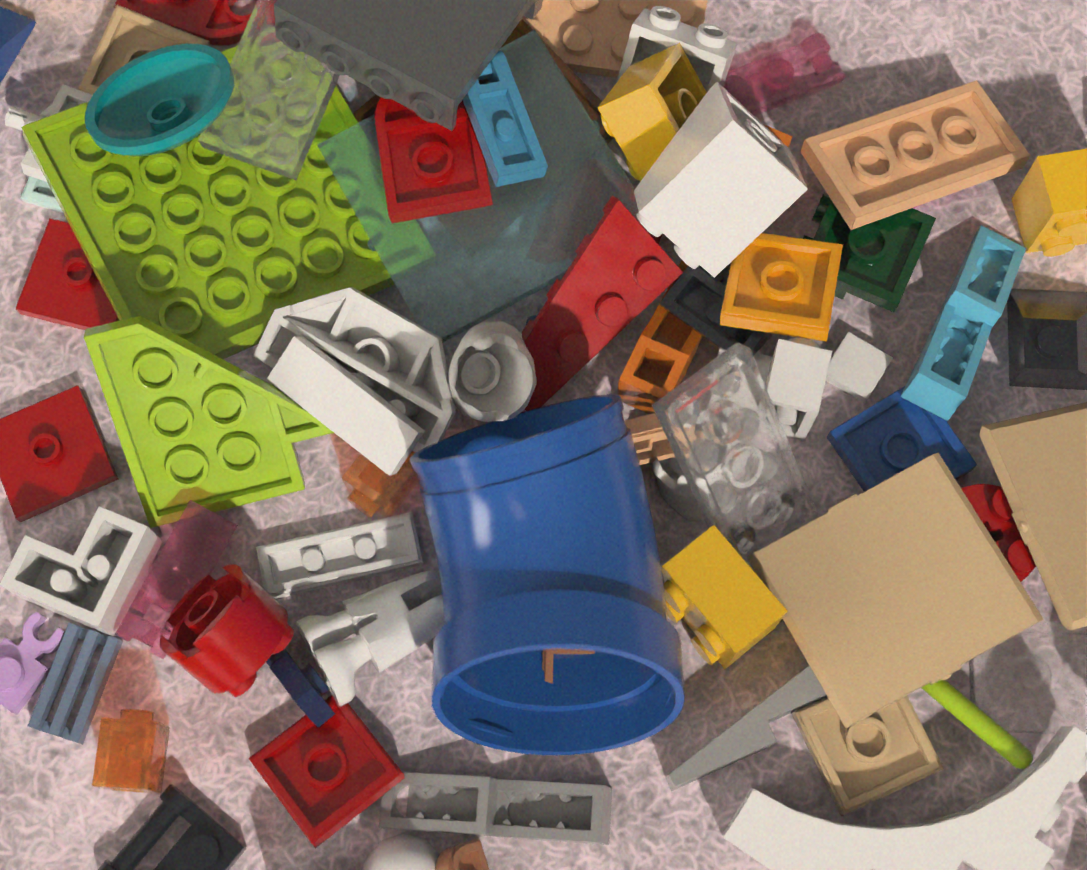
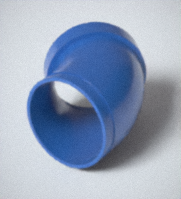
[410,394,684,755]

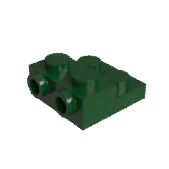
[803,193,936,312]

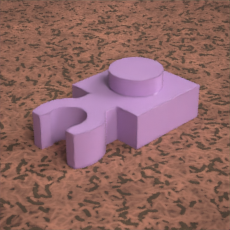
[0,612,65,715]

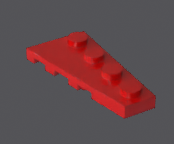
[521,195,683,411]

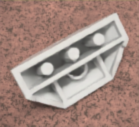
[253,287,456,452]

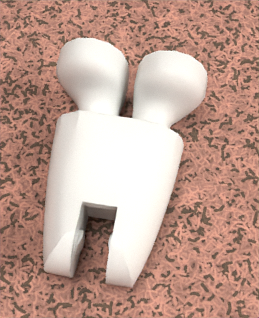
[296,570,444,707]

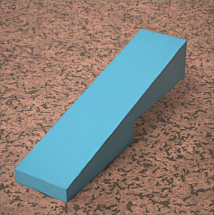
[901,225,1026,421]

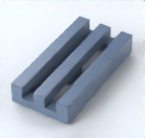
[27,623,123,745]

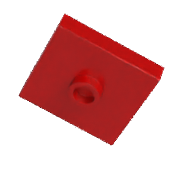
[15,218,120,330]
[0,385,119,522]
[248,695,405,849]

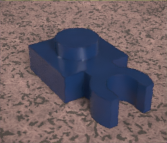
[266,649,335,727]

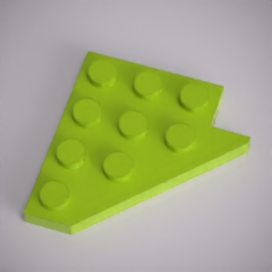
[84,316,334,528]

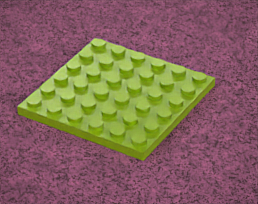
[21,31,437,359]

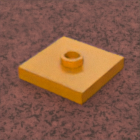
[720,233,843,342]

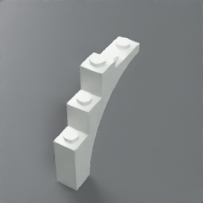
[722,726,1087,870]

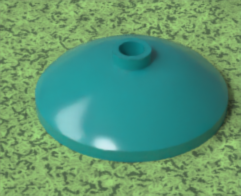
[85,44,234,156]

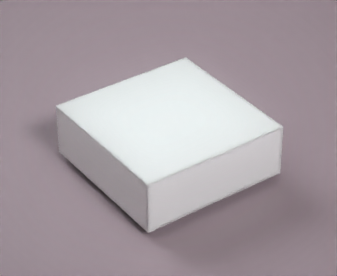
[826,331,893,404]

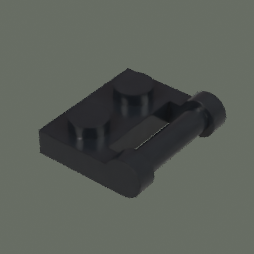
[98,784,247,870]

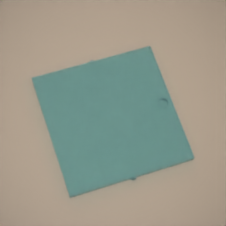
[317,30,649,343]

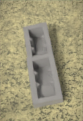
[666,665,827,791]
[379,772,612,845]

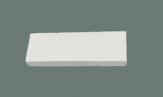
[266,335,425,476]
[256,512,424,599]

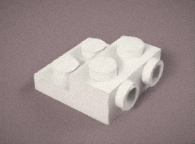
[616,6,737,92]

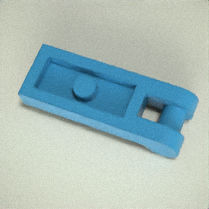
[463,50,548,187]

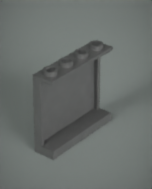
[274,0,543,131]

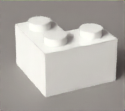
[704,337,832,441]
[0,506,163,638]

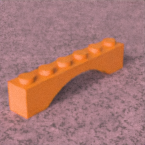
[617,124,793,414]

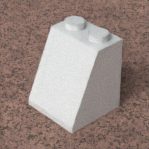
[634,82,808,278]

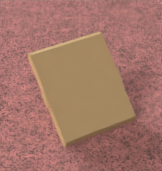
[979,402,1087,631]
[748,453,1044,728]

